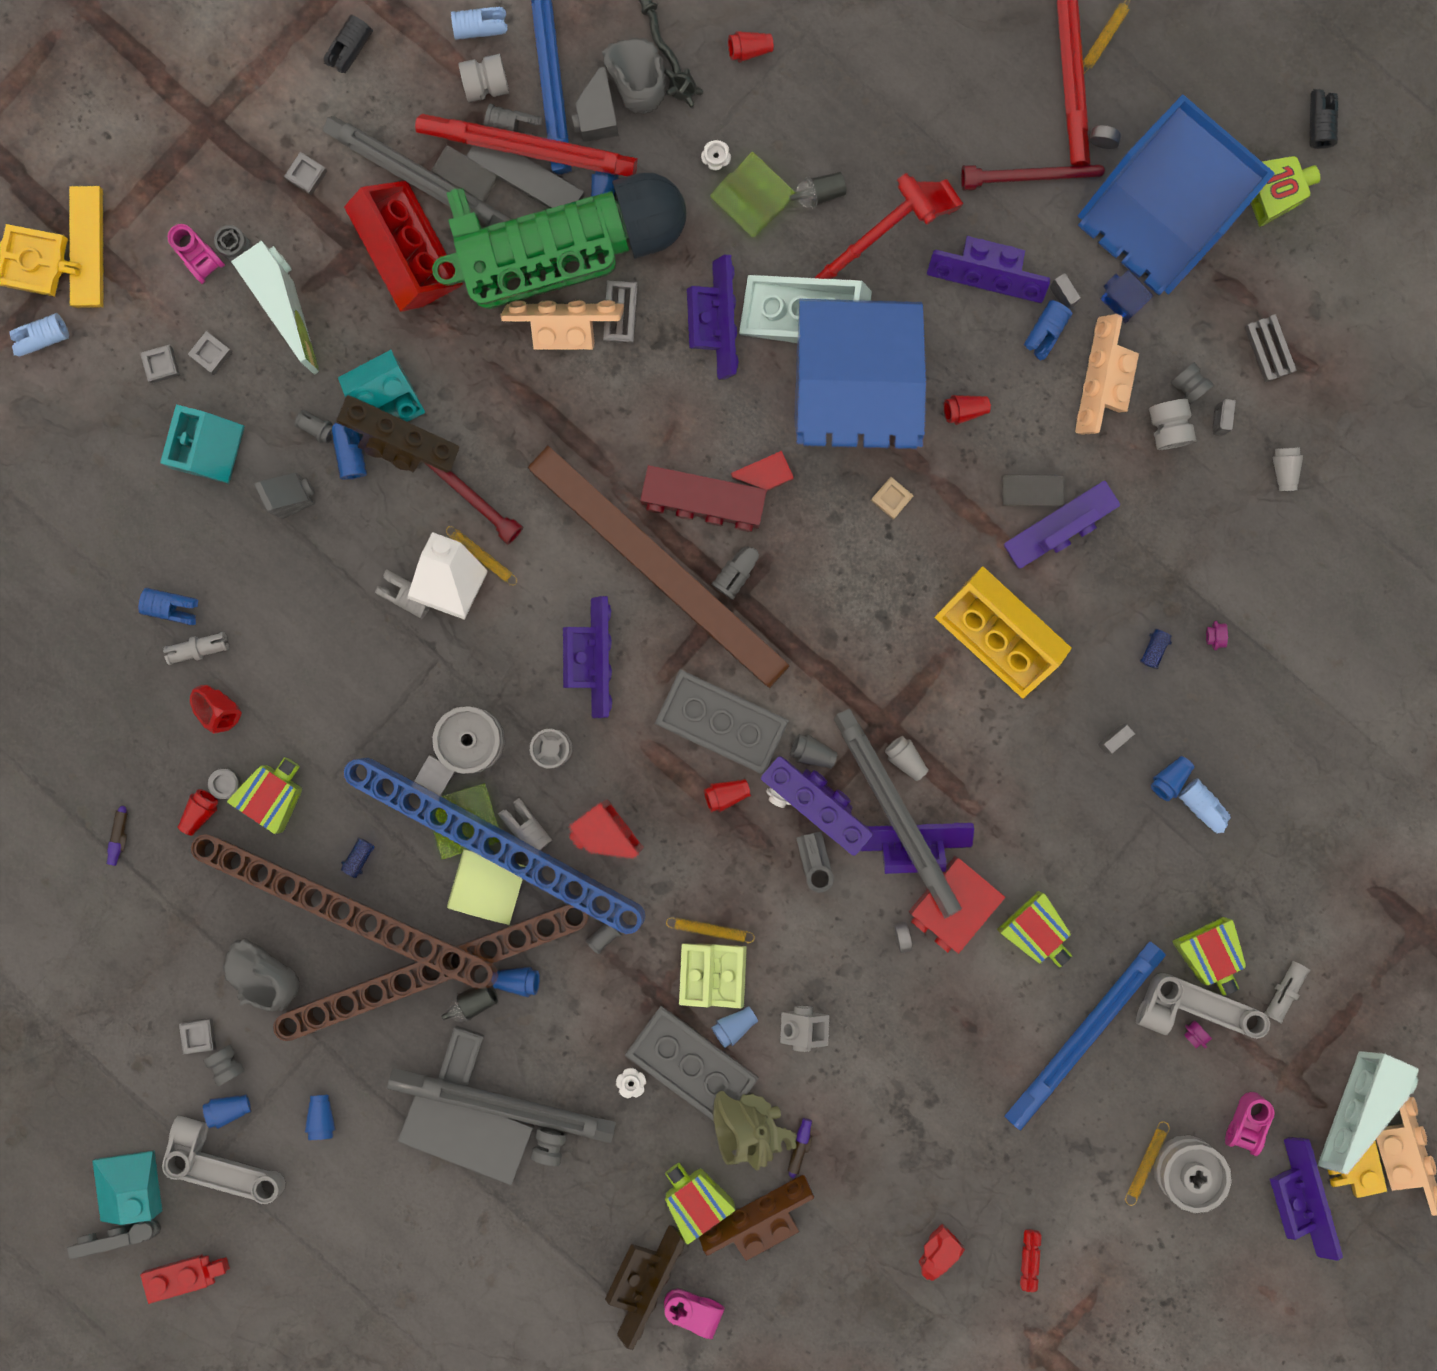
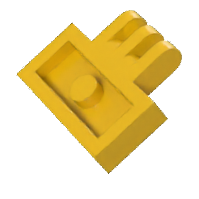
[1327,1141,1387,1198]

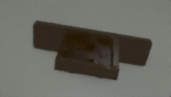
[336,395,459,473]
[605,1225,685,1350]

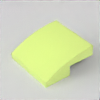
[447,849,526,925]
[679,943,747,1008]

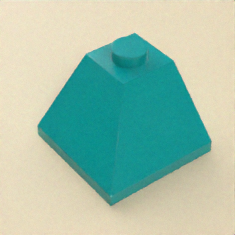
[92,1150,163,1225]

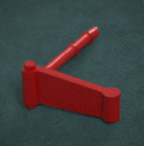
[815,173,964,279]

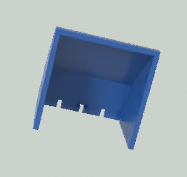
[1078,94,1275,296]
[794,299,926,449]

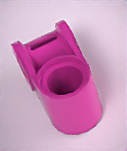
[167,224,225,284]
[1225,1092,1275,1156]
[664,1288,725,1339]

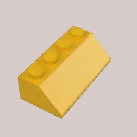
[934,566,1072,699]

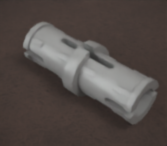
[163,632,229,665]
[1264,960,1311,1024]

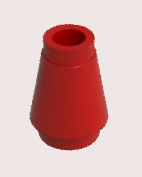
[728,31,774,62]
[943,395,991,425]
[704,779,751,813]
[177,789,219,836]

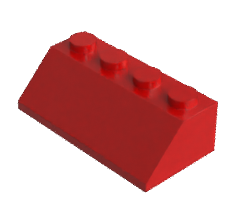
[344,181,463,312]
[569,799,644,858]

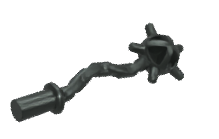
[639,0,703,108]

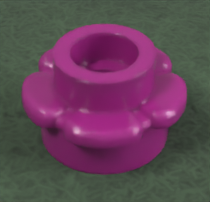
[1206,621,1228,651]
[1184,1020,1212,1049]

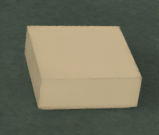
[871,477,914,520]

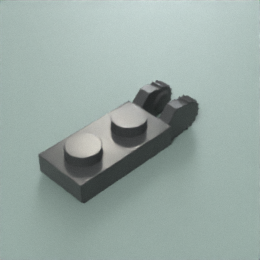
[67,1219,161,1260]

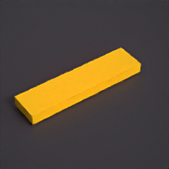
[69,186,103,308]

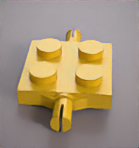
[0,224,81,297]

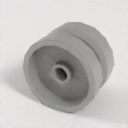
[432,706,505,774]
[1153,1135,1232,1213]

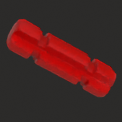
[1020,1229,1042,1292]

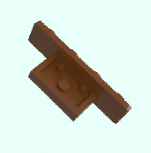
[699,1175,814,1261]

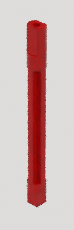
[1057,0,1090,166]
[415,114,638,177]

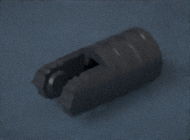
[323,14,373,74]
[1309,89,1338,149]

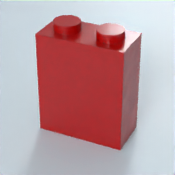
[908,856,1006,954]

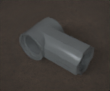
[796,831,834,893]

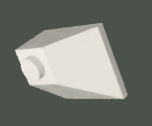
[408,532,487,620]

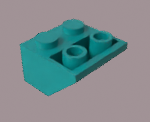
[338,350,426,422]
[160,404,245,484]

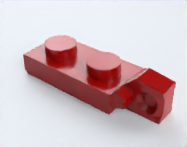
[140,1254,230,1304]

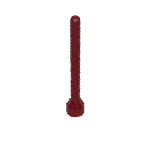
[961,165,1105,190]
[423,462,523,545]

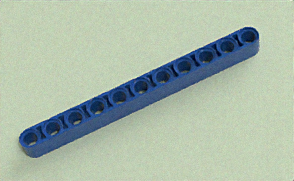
[344,758,645,934]

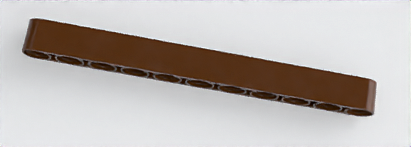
[527,445,790,689]
[191,834,498,989]
[273,903,590,1041]

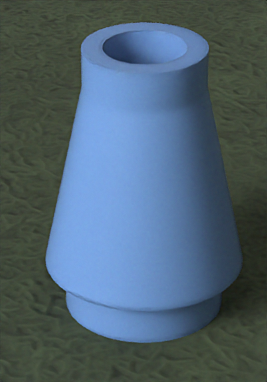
[711,1006,758,1048]

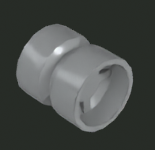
[459,53,509,103]
[1149,399,1197,450]
[530,729,573,768]

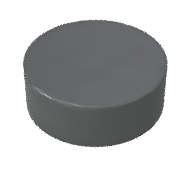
[1089,126,1121,149]
[208,769,241,799]
[894,921,912,953]

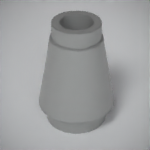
[1272,447,1304,491]
[885,736,929,781]

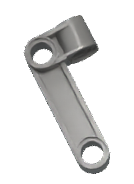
[1136,973,1270,1039]
[162,1115,286,1204]

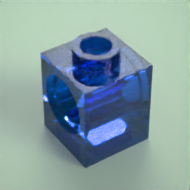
[1100,270,1153,324]

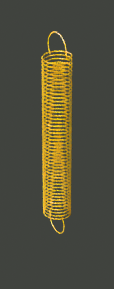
[1083,0,1130,73]
[446,526,517,585]
[666,918,755,943]
[1125,1122,1170,1206]

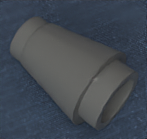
[790,734,837,769]

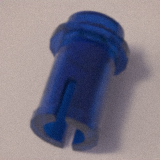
[1140,629,1172,669]
[340,837,375,878]

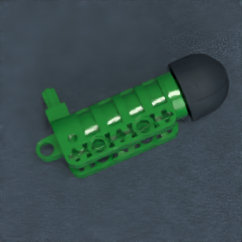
[432,173,686,309]

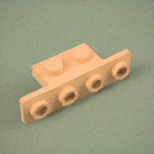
[501,300,624,350]
[1075,314,1139,435]
[1376,1096,1437,1216]

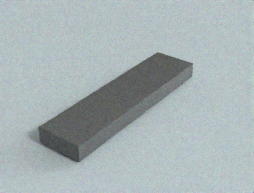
[466,145,585,208]

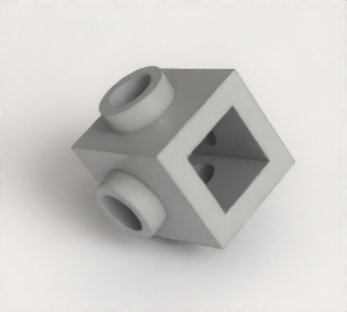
[780,1006,829,1052]

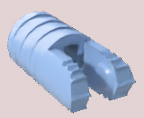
[451,7,508,40]
[9,313,69,357]
[1178,778,1231,834]

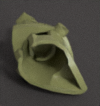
[713,1091,797,1171]

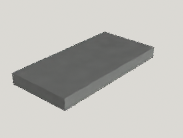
[654,669,789,775]
[625,1005,759,1120]
[398,1096,534,1185]

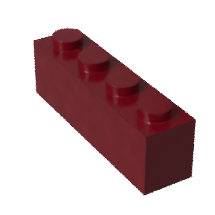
[640,465,767,532]

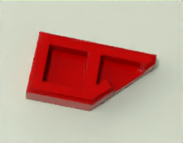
[731,451,794,491]

